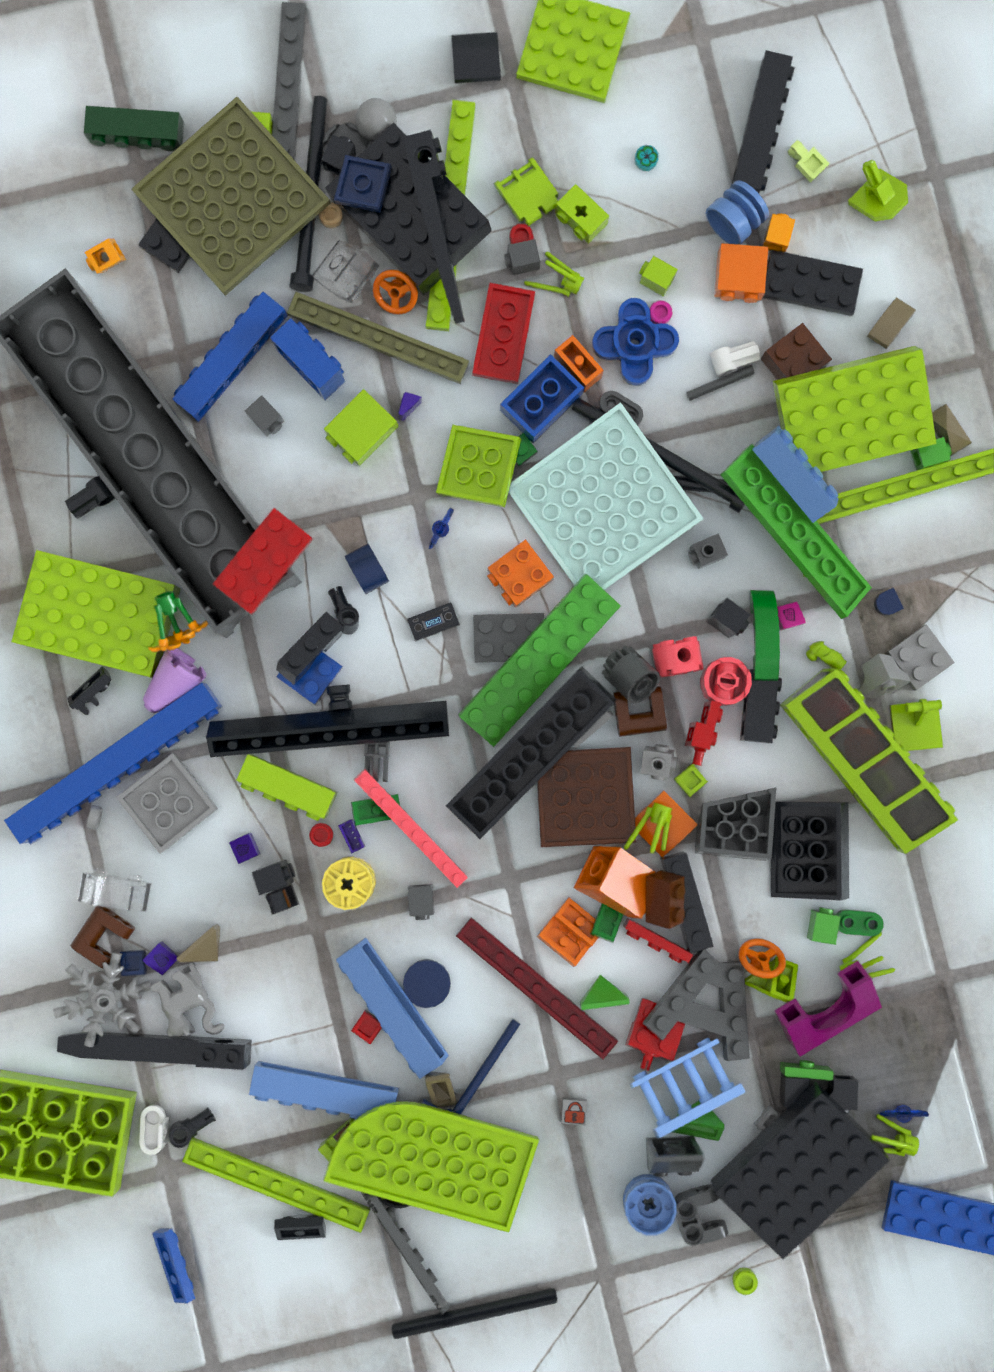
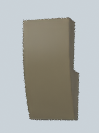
[867,297,916,349]

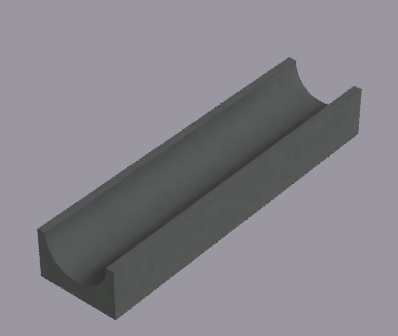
[0,268,302,638]

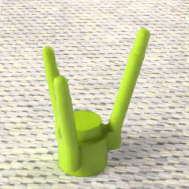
[524,252,584,297]
[624,802,672,853]
[839,932,895,978]
[871,1114,919,1157]

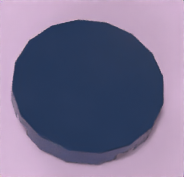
[403,959,451,1008]

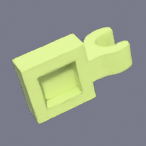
[787,140,830,183]

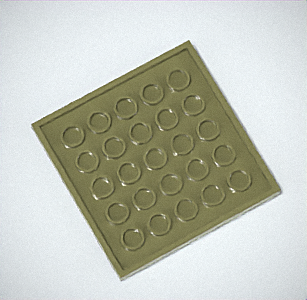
[131,97,331,296]

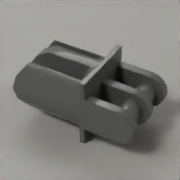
[364,741,390,782]

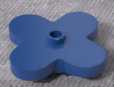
[592,298,679,386]

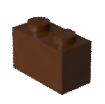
[646,870,685,929]

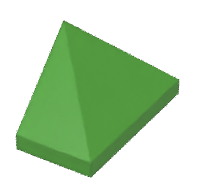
[580,975,630,1010]
[672,1101,724,1141]

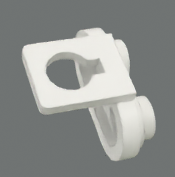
[139,1105,169,1155]

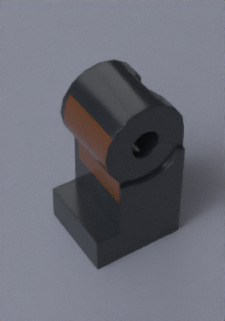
[265,884,299,915]

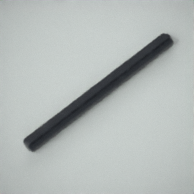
[392,1288,558,1339]

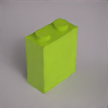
[324,389,399,466]

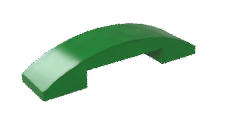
[750,590,780,681]

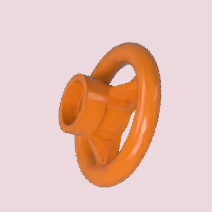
[373,270,418,314]
[738,939,786,979]

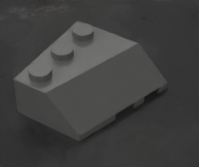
[695,787,776,861]

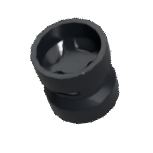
[326,684,353,711]

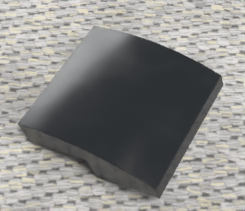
[451,32,501,84]

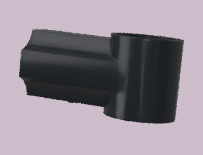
[65,476,115,519]

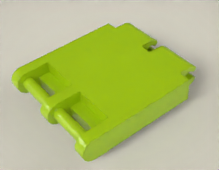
[494,157,558,226]

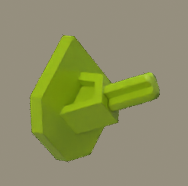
[848,160,908,221]

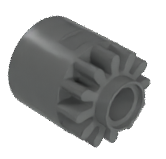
[602,646,660,704]

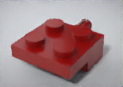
[685,700,723,766]
[625,998,685,1071]

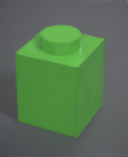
[910,437,951,470]
[807,907,840,945]

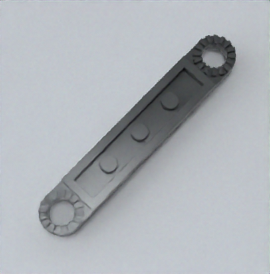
[361,1192,450,1315]

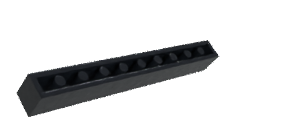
[206,701,449,757]

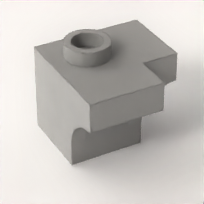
[859,653,911,699]

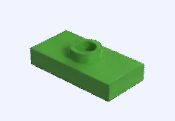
[780,1060,834,1080]

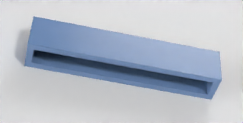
[336,938,449,1079]
[249,1061,399,1119]

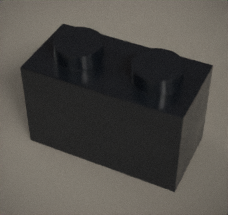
[706,598,751,638]
[251,860,295,896]

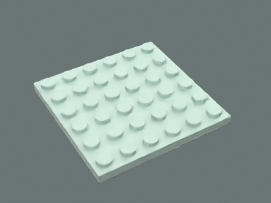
[509,402,704,590]

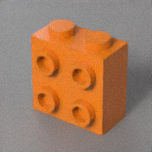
[714,243,768,303]
[487,539,554,608]

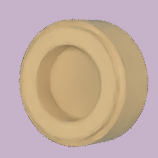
[319,203,343,228]

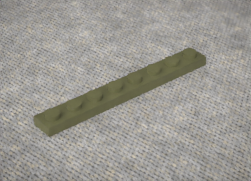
[287,292,469,384]

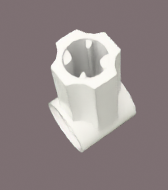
[710,341,761,377]

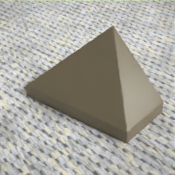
[932,404,972,456]
[176,924,220,962]
[425,1071,457,1108]

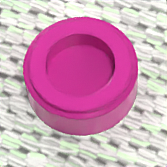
[650,300,672,324]

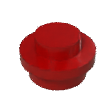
[309,823,334,847]

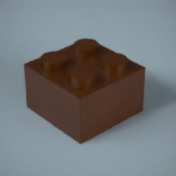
[761,323,832,380]

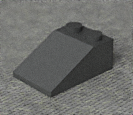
[646,1136,704,1177]

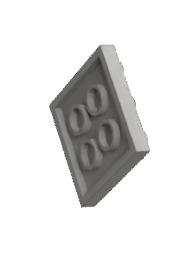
[116,753,218,854]

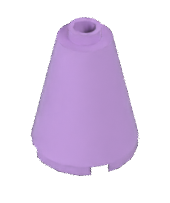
[143,648,206,713]

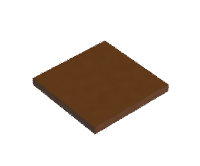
[537,747,636,847]

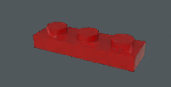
[623,917,693,964]

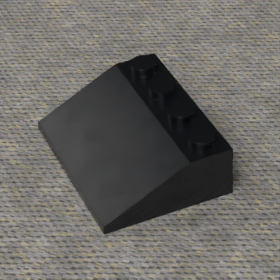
[771,802,849,900]

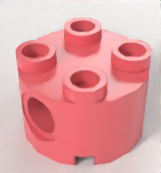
[652,636,704,677]
[700,657,752,706]

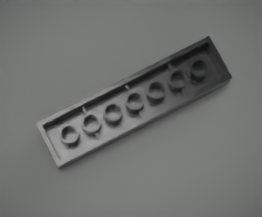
[446,666,617,839]

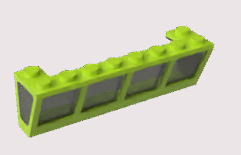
[780,669,958,854]

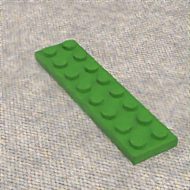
[720,444,872,619]
[458,574,621,747]

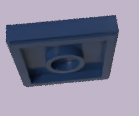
[334,155,392,213]

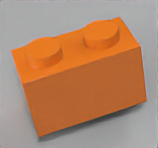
[554,335,604,392]

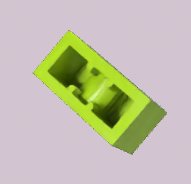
[555,184,609,244]

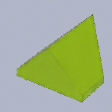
[744,956,798,1003]

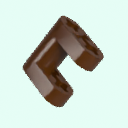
[613,686,667,737]
[70,904,135,968]

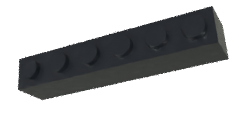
[732,50,795,193]

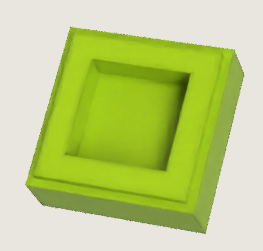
[674,764,708,797]

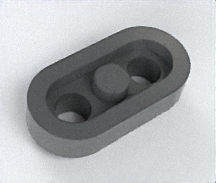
[599,391,643,426]

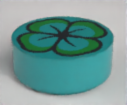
[635,145,659,171]

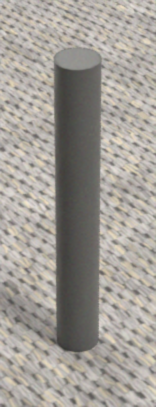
[686,365,754,401]

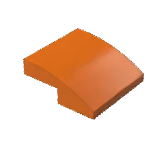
[635,790,698,858]
[537,898,598,967]

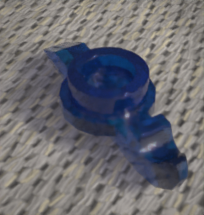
[429,508,454,549]
[880,1105,929,1123]

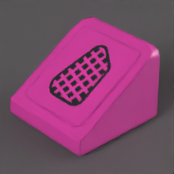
[777,602,806,631]

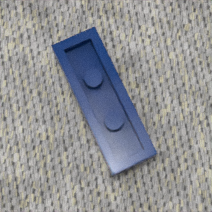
[152,1228,195,1303]

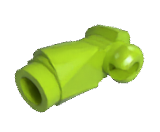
[806,641,847,670]

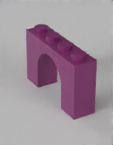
[774,961,882,1057]

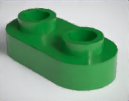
[836,909,884,936]

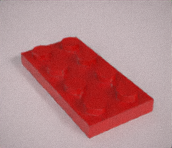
[472,283,536,384]
[213,508,313,615]

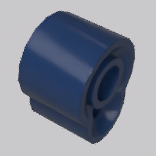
[344,543,390,594]

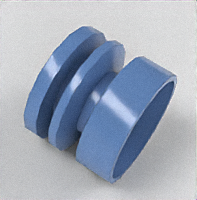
[705,180,769,245]
[623,1174,677,1235]

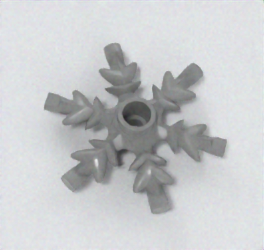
[53,952,151,1047]

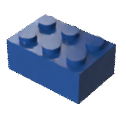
[270,318,345,400]
[500,354,584,443]

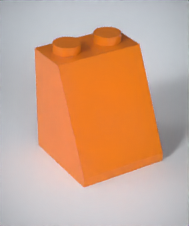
[574,846,655,919]

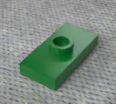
[590,903,623,943]

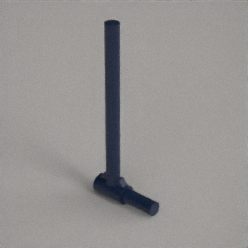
[420,1019,520,1115]

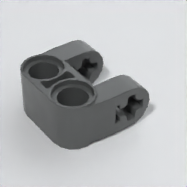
[674,1184,728,1246]

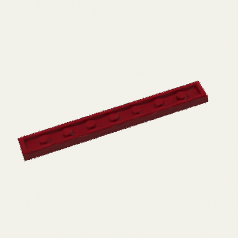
[456,917,618,1060]

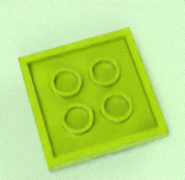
[436,425,521,508]

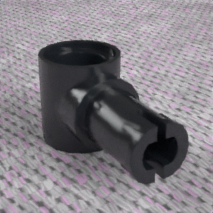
[328,586,359,635]
[169,1107,216,1148]

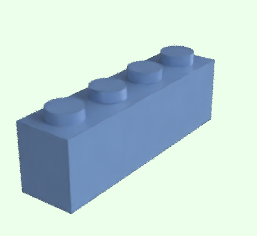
[752,426,839,523]

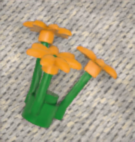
[148,591,209,652]

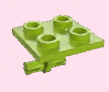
[889,699,943,751]

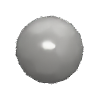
[356,98,397,142]

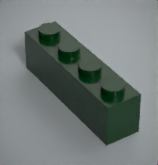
[83,106,184,151]

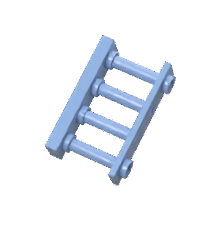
[630,1037,746,1138]

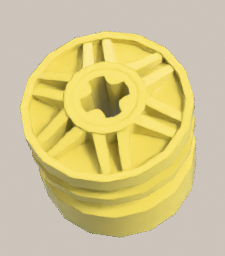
[322,856,376,910]

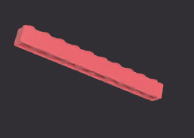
[354,769,468,888]

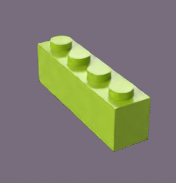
[236,754,338,821]

